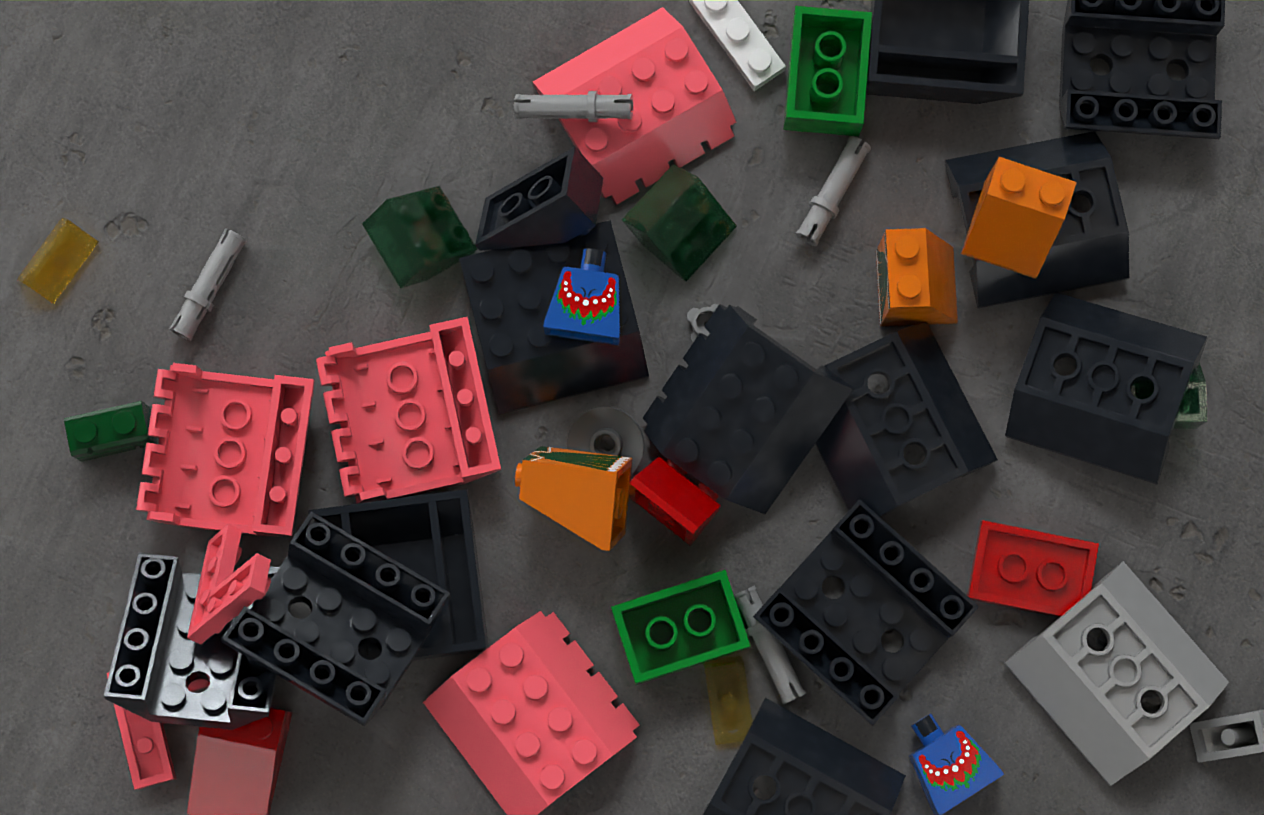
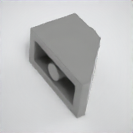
[1189,709,1264,763]

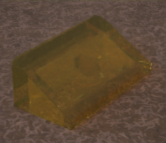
[17,218,99,304]

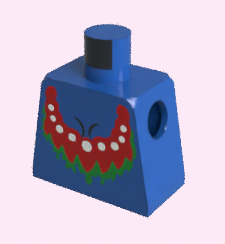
[543,248,620,346]
[909,713,1004,815]

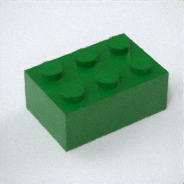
[783,6,872,137]
[611,570,750,685]

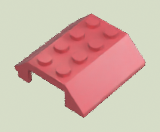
[533,7,736,205]
[316,316,501,504]
[136,363,315,537]
[423,611,640,815]

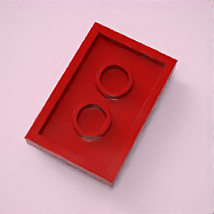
[967,520,1099,617]

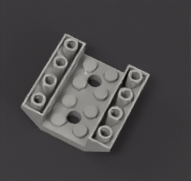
[1004,561,1229,786]

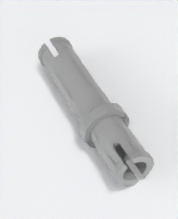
[514,91,634,122]
[795,136,871,246]
[169,228,247,341]
[734,585,806,704]

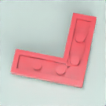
[187,524,271,644]
[106,672,210,790]

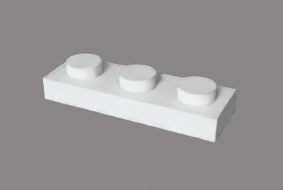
[689,0,786,91]

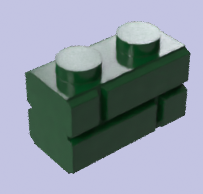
[64,401,157,462]

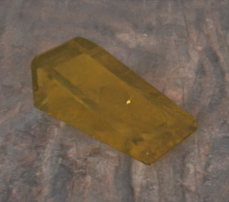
[703,656,752,745]

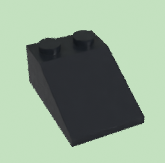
[475,147,603,251]

